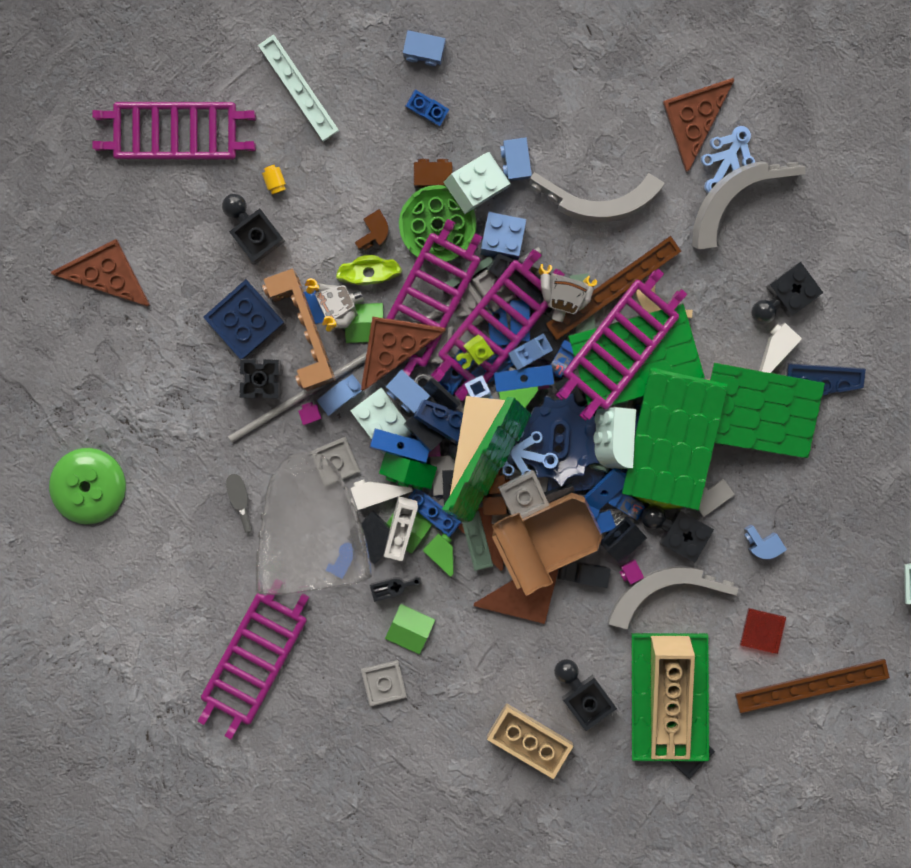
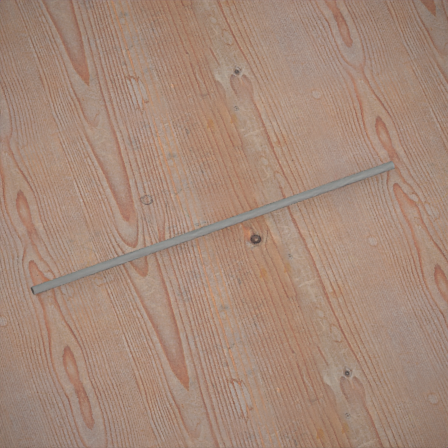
[228,247,542,443]

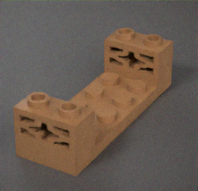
[262,268,336,392]

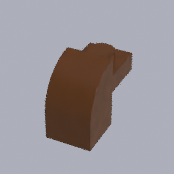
[355,209,389,251]

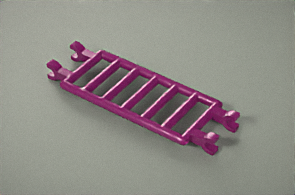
[92,102,256,160]
[386,219,483,377]
[431,249,565,401]
[555,269,687,421]
[198,579,309,740]

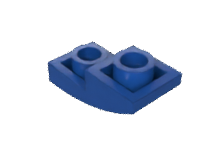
[405,90,450,126]
[510,300,530,341]

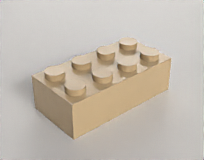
[487,703,573,779]

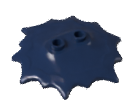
[517,393,600,487]

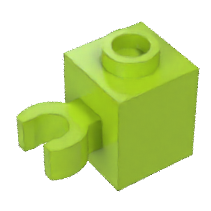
[456,334,494,369]

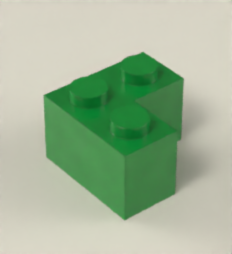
[379,453,437,490]

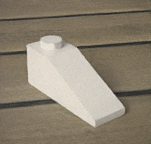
[759,323,802,373]
[351,479,413,510]
[384,496,418,561]

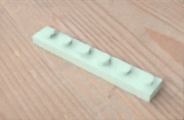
[258,35,339,142]

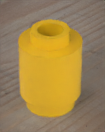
[262,165,286,195]

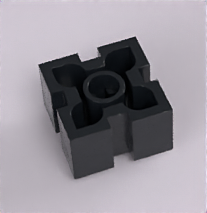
[239,359,281,399]

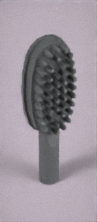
[226,474,252,532]

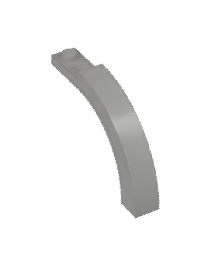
[692,161,806,249]
[529,172,665,222]
[607,566,739,629]

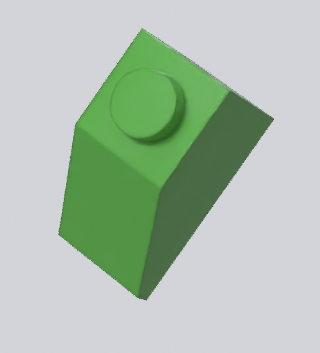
[499,386,538,407]
[423,533,453,577]

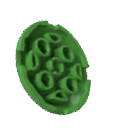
[399,185,476,262]
[49,448,126,524]

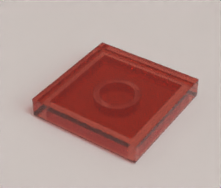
[740,608,786,654]

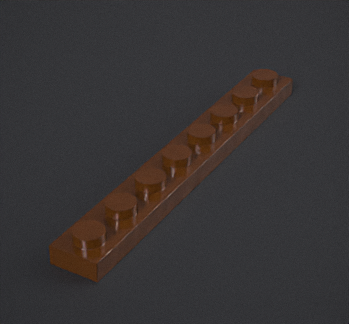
[545,236,681,340]
[735,659,890,713]

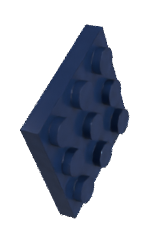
[203,279,285,359]

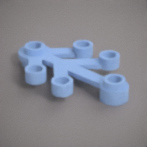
[701,126,755,193]
[502,431,559,476]

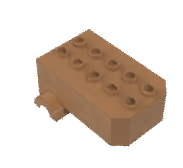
[492,493,602,596]

